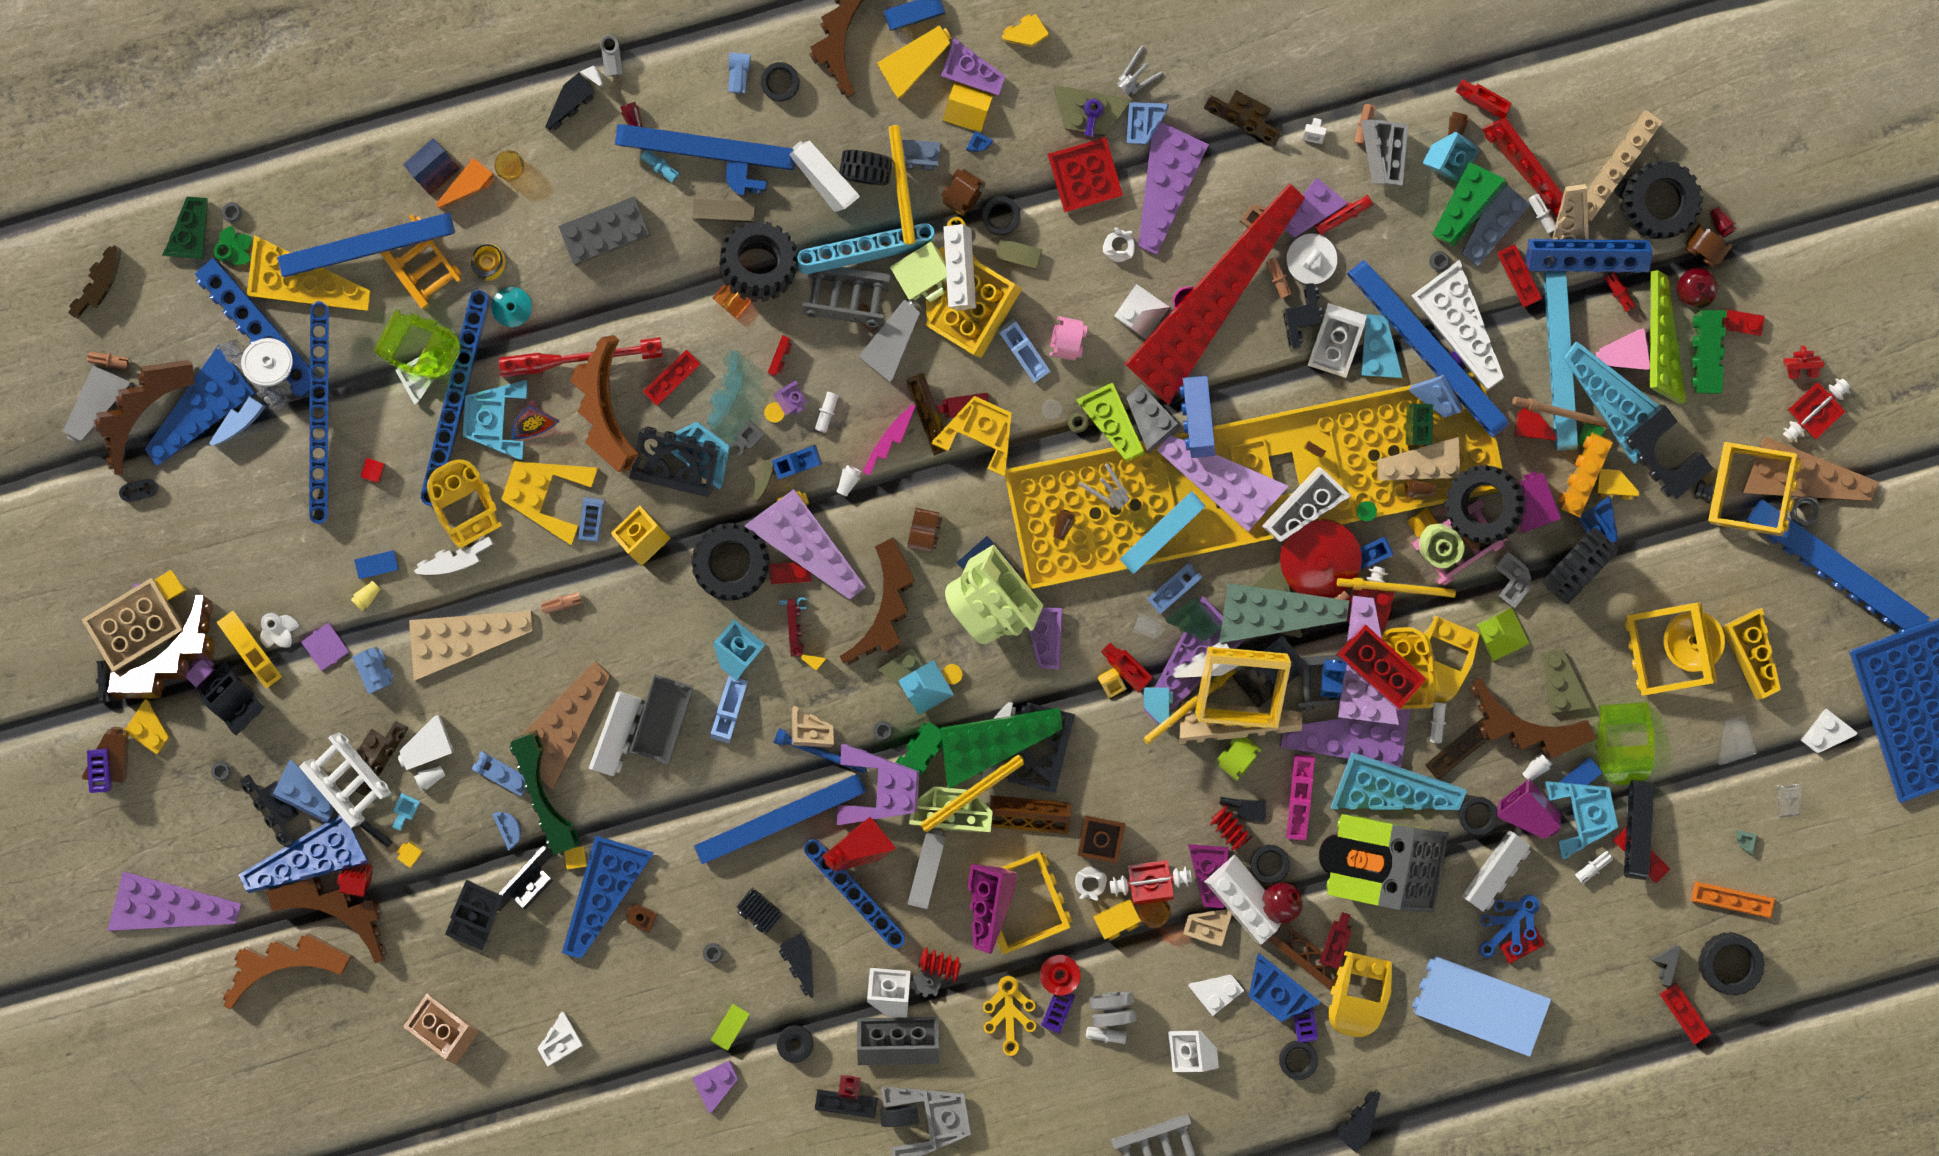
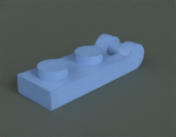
[1147,562,1202,614]
[471,751,525,796]

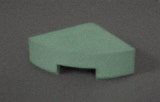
[1736,830,1757,854]

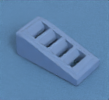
[578,497,604,542]

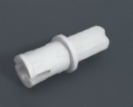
[1528,194,1556,234]
[815,391,839,433]
[1430,702,1447,743]
[1575,851,1613,884]
[1086,1027,1127,1044]

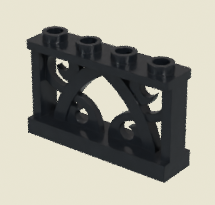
[629,426,721,497]
[1007,702,1075,793]

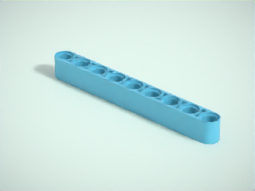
[1544,271,1578,451]

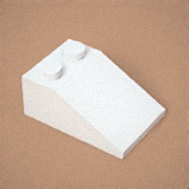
[1308,303,1367,378]

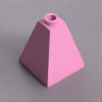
[1596,329,1650,370]

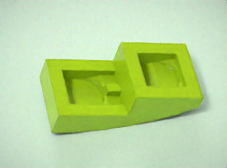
[710,1004,750,1051]

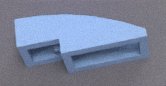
[998,318,1051,383]
[209,397,266,446]
[710,675,748,744]

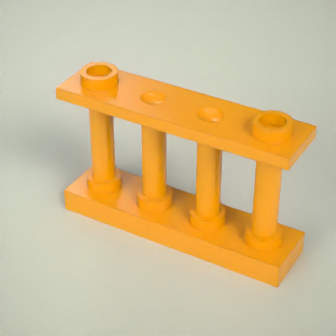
[380,214,462,310]

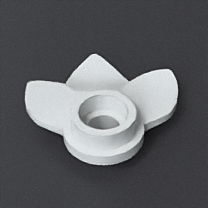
[260,613,299,648]

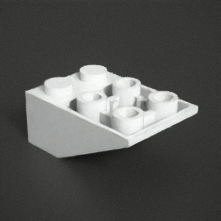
[1172,642,1238,678]

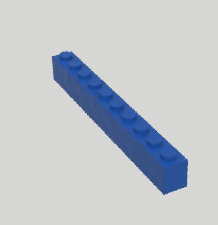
[1746,500,1930,632]

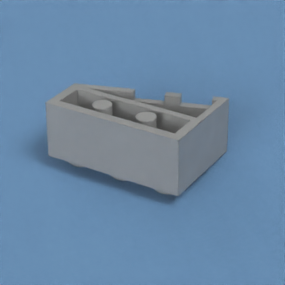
[1361,119,1408,186]

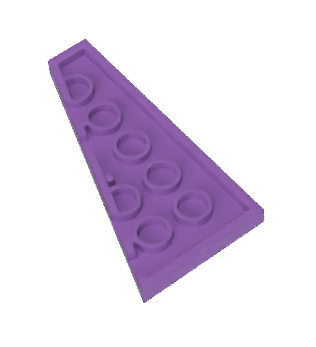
[1138,122,1209,255]
[1280,709,1411,767]
[107,872,242,931]

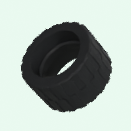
[1698,932,1765,996]

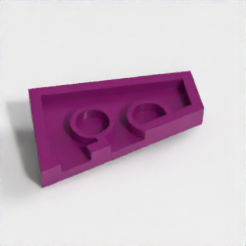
[1188,844,1229,908]

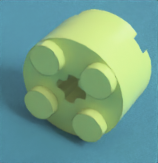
[1419,524,1464,568]

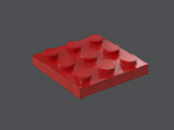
[1047,137,1123,213]

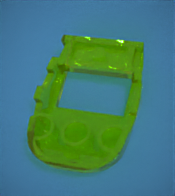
[373,309,460,380]
[1595,702,1655,785]

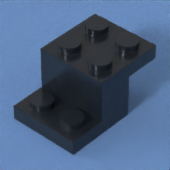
[1282,283,1324,351]
[1232,636,1308,708]
[196,661,265,736]
[445,880,504,950]

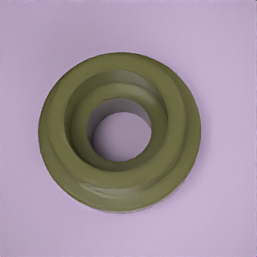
[1068,412,1088,433]

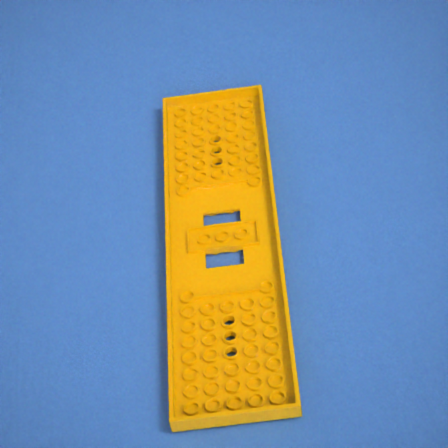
[1005,372,1502,589]

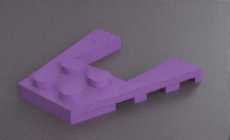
[837,744,920,825]

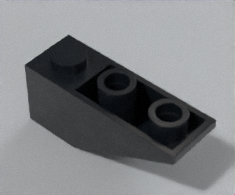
[545,72,596,131]
[779,932,814,998]
[1336,1089,1380,1153]

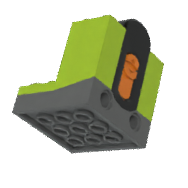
[1319,814,1448,913]

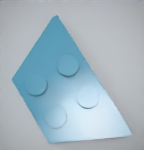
[664,421,730,490]

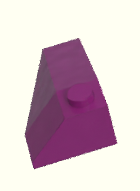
[968,864,1017,954]

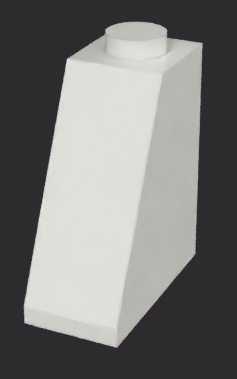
[398,715,454,770]

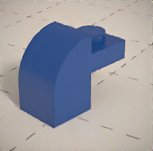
[726,160,767,197]
[772,445,823,479]
[1319,659,1347,699]

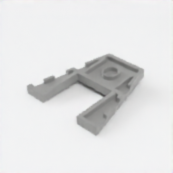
[881,1086,972,1156]

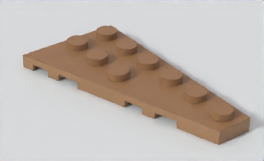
[1742,437,1878,501]
[509,661,610,791]

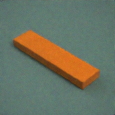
[1691,881,1775,918]

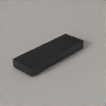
[815,1089,878,1118]

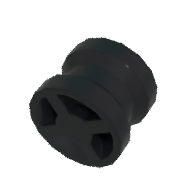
[1693,480,1715,504]

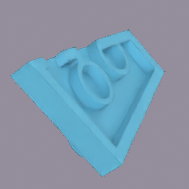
[1361,314,1402,378]

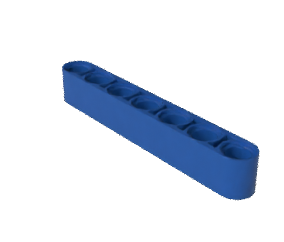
[804,839,905,948]

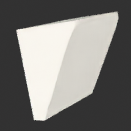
[581,66,604,88]

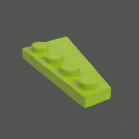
[1076,383,1145,462]

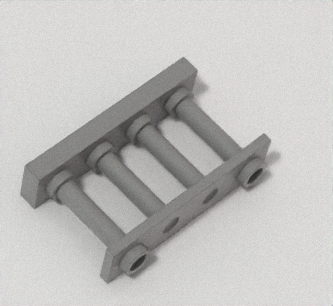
[1111,1114,1195,1156]

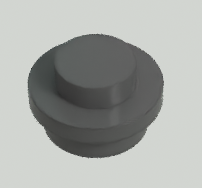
[222,202,243,223]
[1429,251,1450,272]
[873,721,894,741]
[211,761,232,781]
[703,943,723,963]

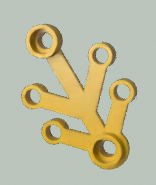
[983,976,1036,1056]

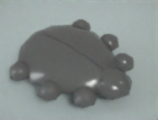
[910,969,941,997]

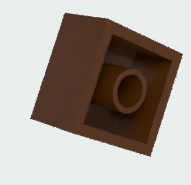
[1077,815,1125,864]

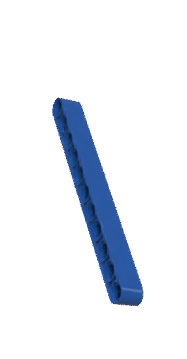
[1347,260,1510,438]
[420,290,490,506]
[309,301,329,524]

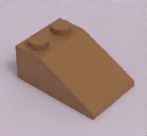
[403,994,479,1064]

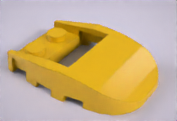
[427,459,502,548]
[1412,615,1479,703]
[1381,627,1437,709]
[1329,951,1392,1037]

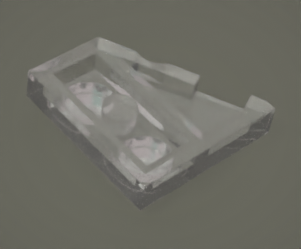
[1718,715,1757,765]

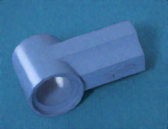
[728,52,751,94]

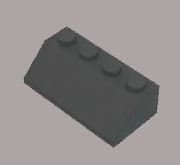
[857,1017,939,1065]

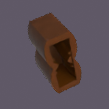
[907,507,942,552]

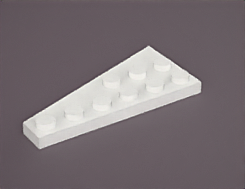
[1411,260,1504,391]

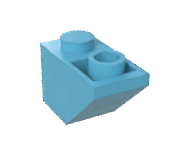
[1144,687,1173,729]

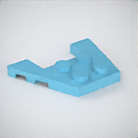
[463,380,528,460]
[1545,781,1618,859]

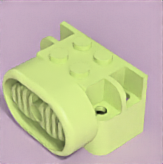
[945,545,1043,644]

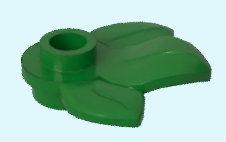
[214,226,252,265]

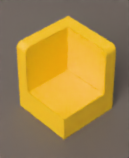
[154,570,187,601]

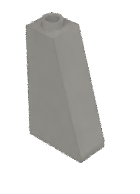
[858,300,920,383]
[63,366,134,443]
[908,829,946,909]

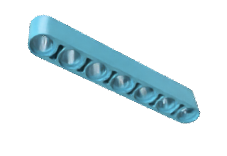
[797,223,934,274]

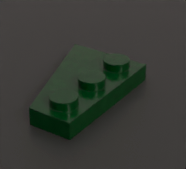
[162,196,208,259]

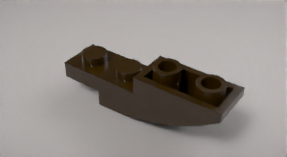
[68,245,121,319]

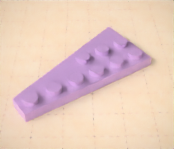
[1157,435,1288,532]
[745,489,866,599]
[1338,596,1399,725]

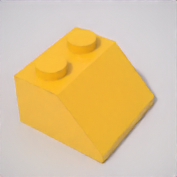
[611,505,670,566]

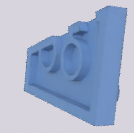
[272,760,334,823]

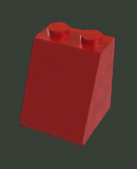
[822,817,896,872]

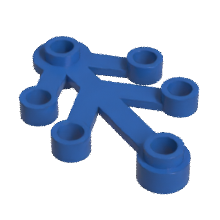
[1479,895,1539,958]

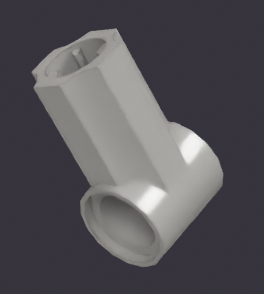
[600,35,623,77]

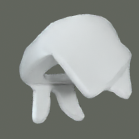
[1103,228,1135,262]
[1075,866,1107,901]

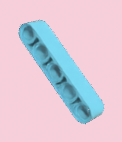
[1119,491,1206,574]

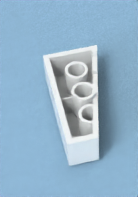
[1262,467,1351,542]

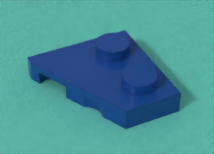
[1577,495,1618,543]

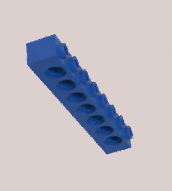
[195,258,318,397]

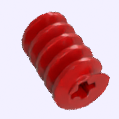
[1210,805,1253,851]
[917,947,962,983]

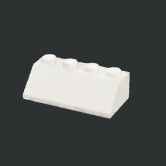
[589,691,644,776]
[1461,830,1530,912]
[1204,855,1281,945]

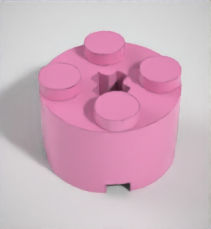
[1050,316,1087,361]

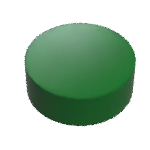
[1356,501,1377,521]

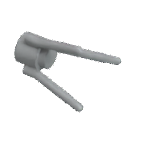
[1117,46,1163,95]
[1079,463,1130,510]

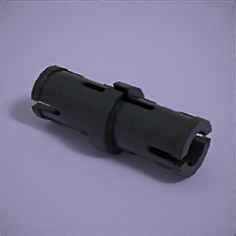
[96,660,112,701]

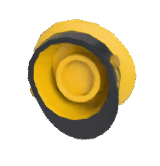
[470,244,506,281]

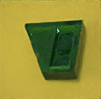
[1165,596,1221,641]

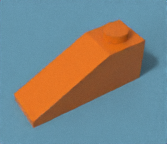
[435,158,494,209]

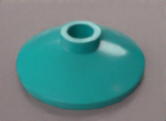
[491,287,532,328]

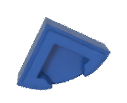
[966,131,993,152]

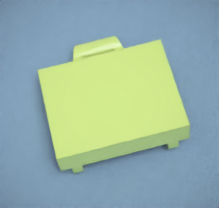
[890,242,947,302]

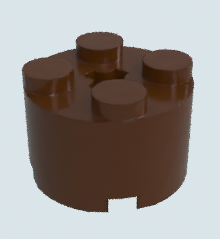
[941,169,986,217]
[1685,223,1732,267]

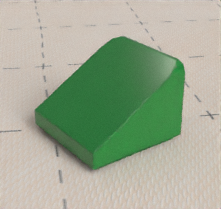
[1577,422,1605,446]

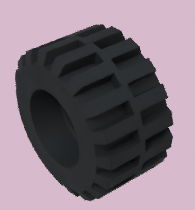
[839,150,893,186]

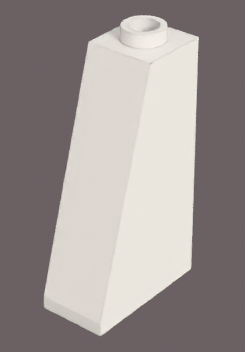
[790,140,860,212]

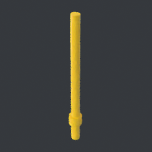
[1337,578,1456,597]
[1143,669,1236,745]

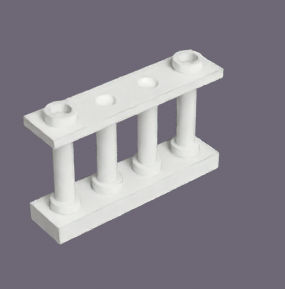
[299,732,392,828]

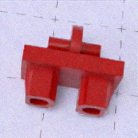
[1783,345,1824,379]

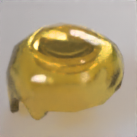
[494,150,525,182]

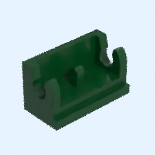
[1406,403,1433,445]

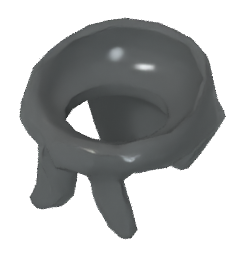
[1789,496,1820,527]

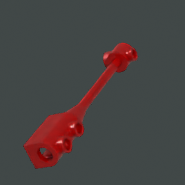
[499,337,663,378]

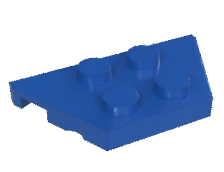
[1249,953,1321,1022]

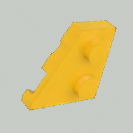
[125,699,170,754]

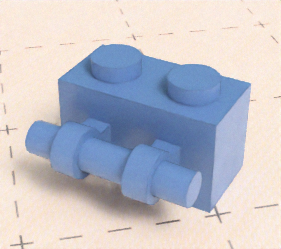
[352,647,394,694]

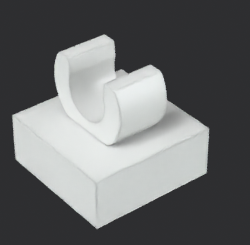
[1302,118,1326,144]

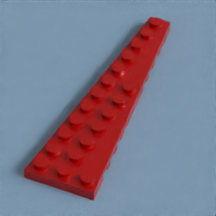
[1124,183,1305,405]

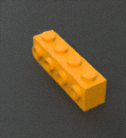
[1558,432,1613,517]

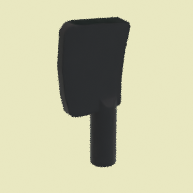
[1219,797,1266,822]

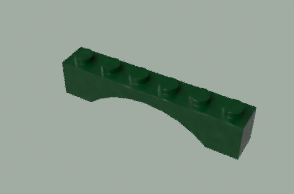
[510,730,581,855]

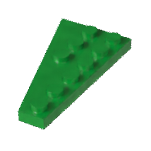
[940,708,1062,789]

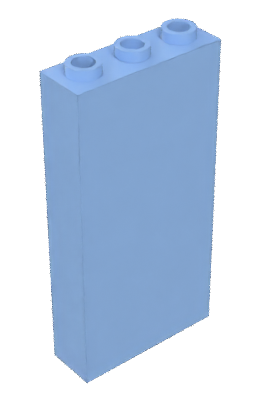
[1412,955,1551,1057]

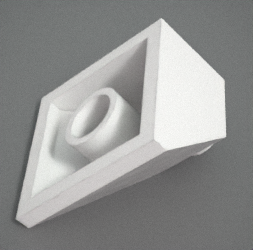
[1113,284,1170,340]
[867,968,910,1018]
[1168,1031,1219,1072]

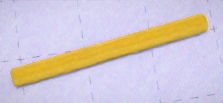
[888,125,916,245]
[921,755,1024,832]

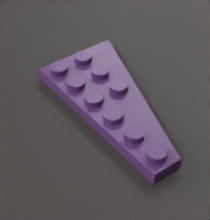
[1143,596,1245,724]

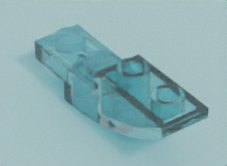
[706,350,744,430]

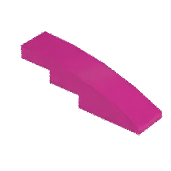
[863,404,916,476]
[1286,754,1315,840]

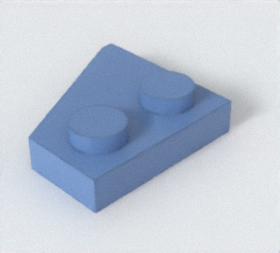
[1126,102,1169,145]
[1409,375,1463,418]

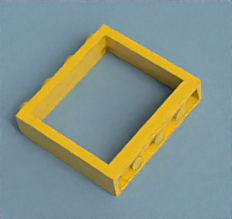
[1708,442,1802,537]
[1625,601,1717,696]
[1195,647,1291,730]
[997,851,1072,955]

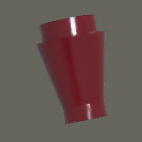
[620,102,643,127]
[1709,206,1737,238]

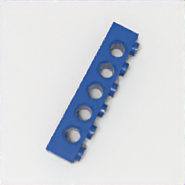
[1526,239,1653,273]

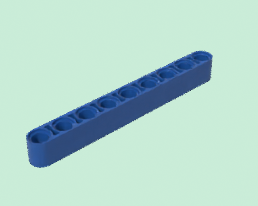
[615,124,795,170]
[277,213,455,277]
[694,773,867,864]

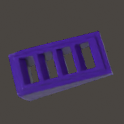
[87,749,112,793]
[1041,993,1075,1034]
[1293,1007,1318,1043]

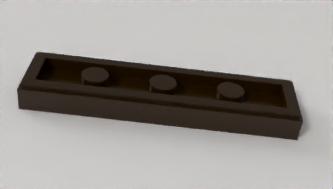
[906,373,951,456]
[1424,716,1487,780]

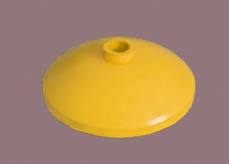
[1664,611,1725,672]

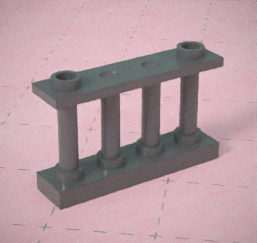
[802,262,890,327]
[1297,654,1343,711]

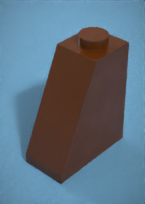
[82,727,129,783]

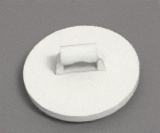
[1286,234,1337,284]
[241,338,293,387]

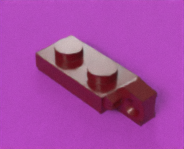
[936,393,989,418]
[787,599,804,657]
[1319,912,1352,970]

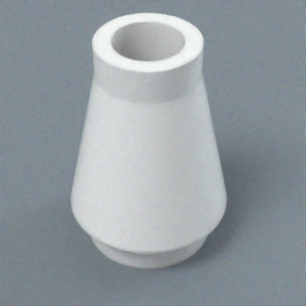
[837,465,861,496]
[1522,752,1553,781]
[414,765,445,790]

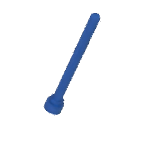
[773,728,867,773]

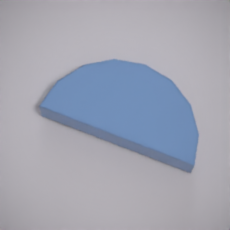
[492,812,521,851]

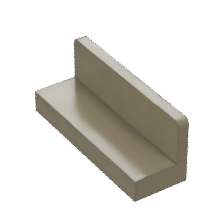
[692,199,755,223]

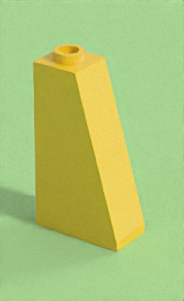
[877,26,952,100]

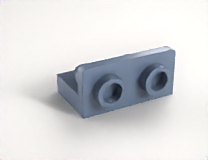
[902,139,940,170]

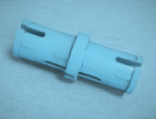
[640,150,680,183]

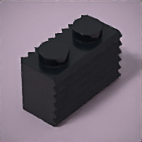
[736,887,783,933]

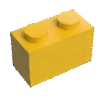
[1093,898,1141,940]

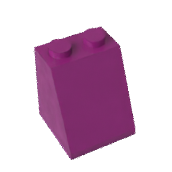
[1516,471,1561,534]
[1497,778,1561,839]

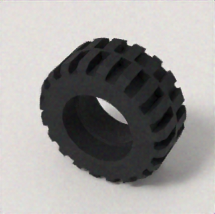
[1621,161,1703,239]
[719,220,798,302]
[1445,465,1526,544]
[691,523,770,601]
[1543,528,1618,604]

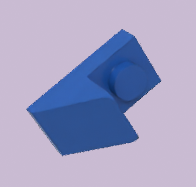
[1360,536,1395,570]

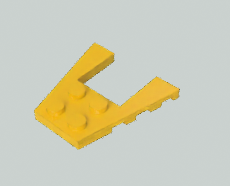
[501,461,598,545]

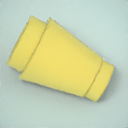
[351,581,381,611]

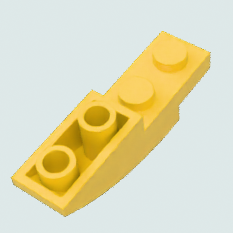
[217,610,282,688]

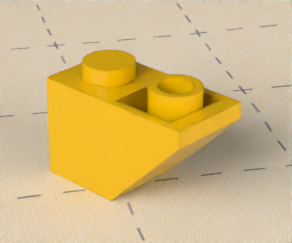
[1001,14,1049,48]
[1595,469,1639,500]

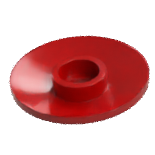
[1040,955,1081,996]

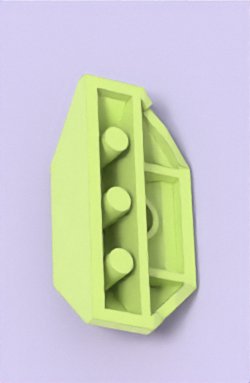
[909,787,992,833]

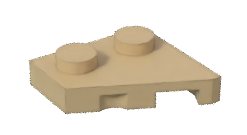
[1183,909,1232,947]

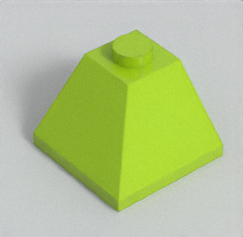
[1475,607,1529,661]

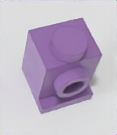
[773,380,807,415]
[186,659,216,687]

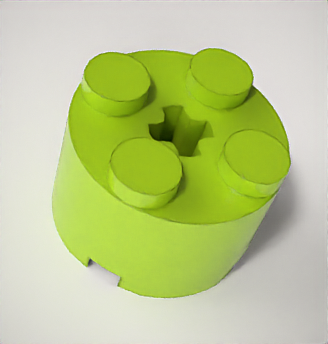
[1217,737,1262,781]

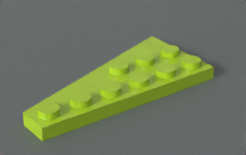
[1650,270,1686,404]

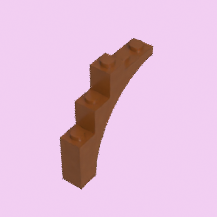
[570,335,639,472]
[223,933,352,1010]

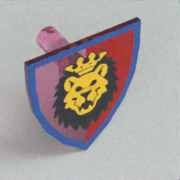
[511,401,560,440]

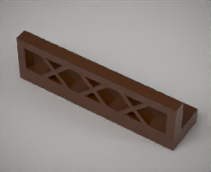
[989,795,1071,834]
[1267,923,1338,991]

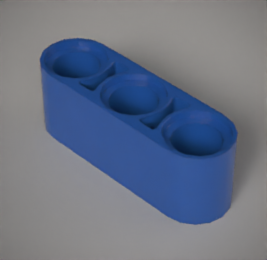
[884,0,946,31]

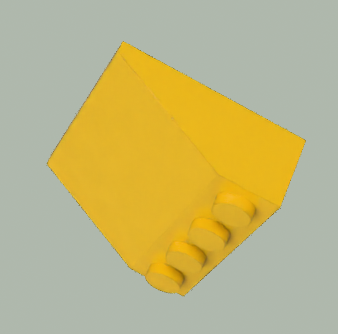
[925,259,1023,358]

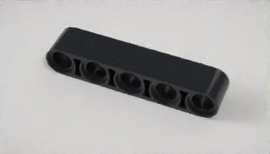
[1624,780,1654,880]

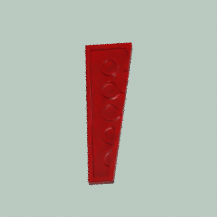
[1482,117,1563,218]

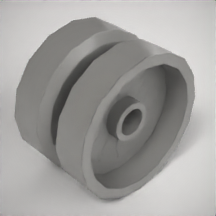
[1089,991,1137,1027]

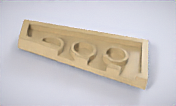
[1548,184,1589,257]
[1377,437,1460,480]

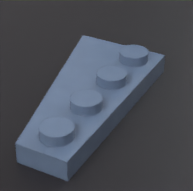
[1462,185,1530,266]

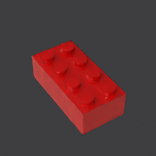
[1336,624,1426,710]

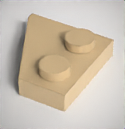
[792,706,834,748]

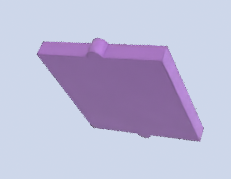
[302,623,349,671]

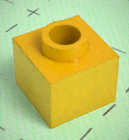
[397,841,424,868]

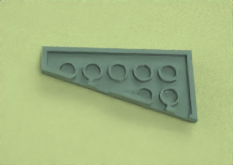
[1219,583,1349,643]

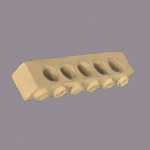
[1587,110,1663,223]

